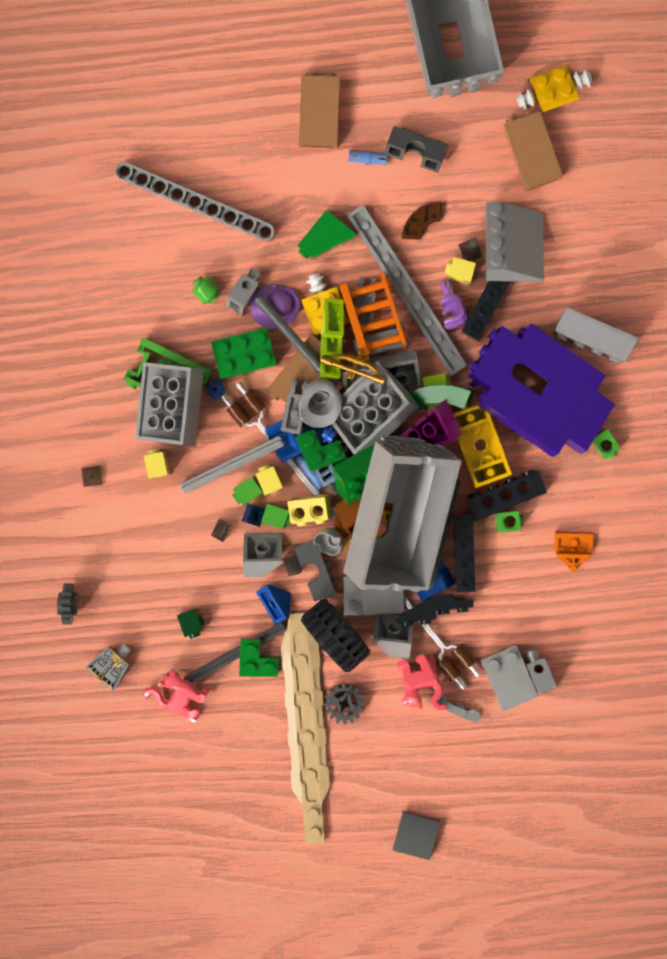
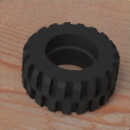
[301,599,371,672]

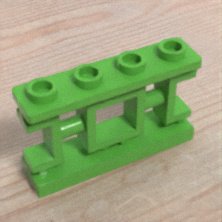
[123,338,213,389]

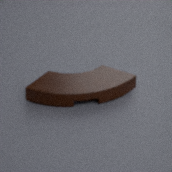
[401,202,441,240]

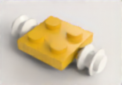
[516,65,593,112]
[301,273,350,347]

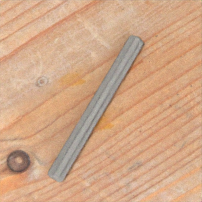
[180,436,284,493]

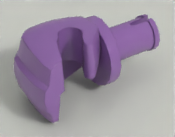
[440,279,469,330]

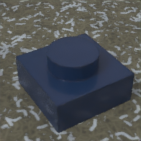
[242,503,265,527]

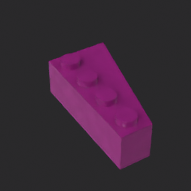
[400,399,463,446]

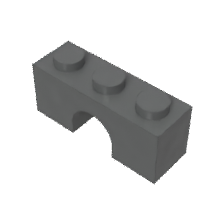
[384,126,448,173]
[294,540,338,602]

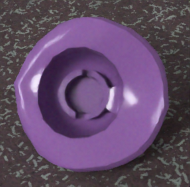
[250,285,300,328]

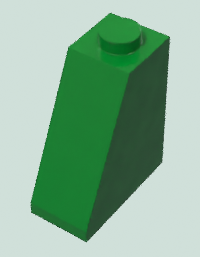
[297,210,356,260]

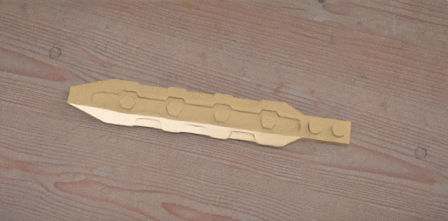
[281,613,330,844]

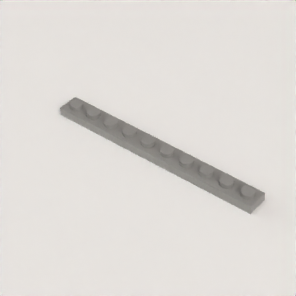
[347,205,467,376]

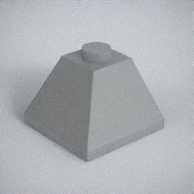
[243,533,282,577]
[373,613,414,659]

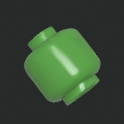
[192,276,221,304]

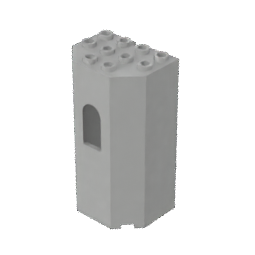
[404,0,504,98]
[343,435,462,592]

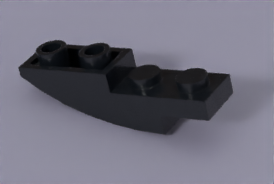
[396,594,474,627]

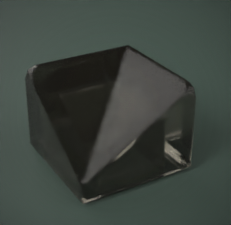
[458,238,483,261]
[282,554,303,576]

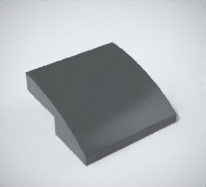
[393,811,440,860]

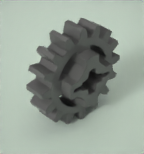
[57,583,79,625]
[323,682,365,725]

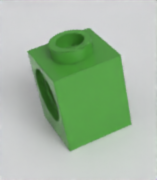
[592,429,620,460]
[232,477,263,505]
[261,503,290,529]
[495,511,524,533]

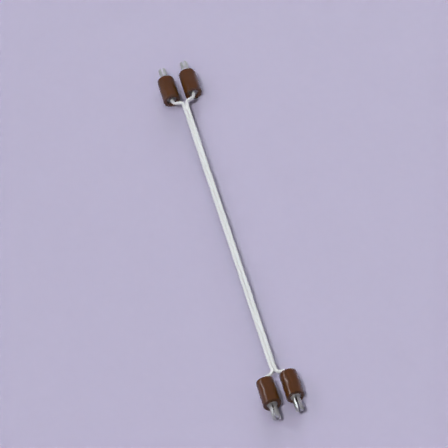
[221,382,481,689]

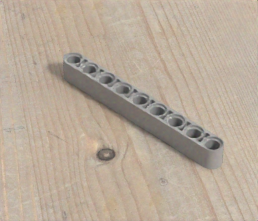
[116,162,275,242]

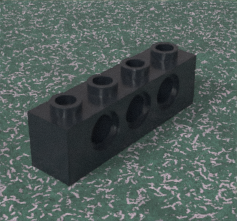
[461,281,511,342]
[466,469,547,521]
[453,514,475,592]

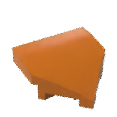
[554,531,593,573]

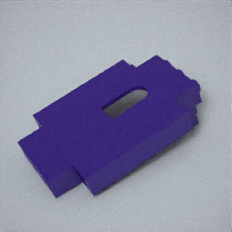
[468,324,615,457]

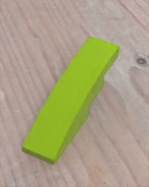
[320,298,344,380]

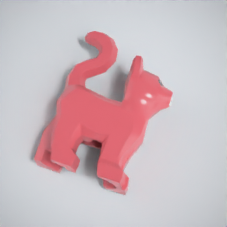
[397,654,448,711]
[144,669,210,723]

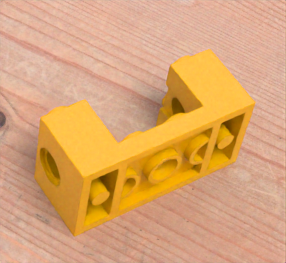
[453,405,512,488]

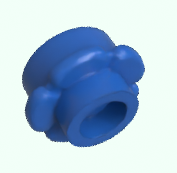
[206,380,225,399]
[321,426,337,444]

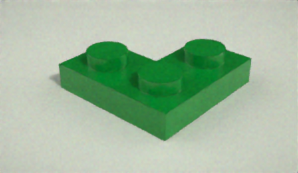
[296,430,346,473]
[239,638,278,677]

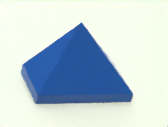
[256,584,291,625]

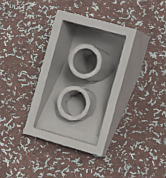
[344,575,404,615]
[480,644,538,712]

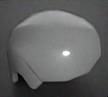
[313,528,344,556]

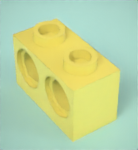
[445,257,476,285]
[144,449,170,479]
[256,464,284,495]
[287,494,332,526]

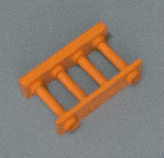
[339,272,409,360]

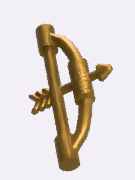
[320,349,386,385]

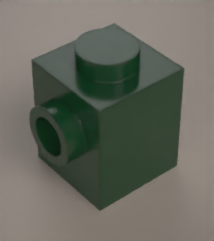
[177,608,205,639]

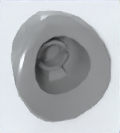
[299,378,342,428]

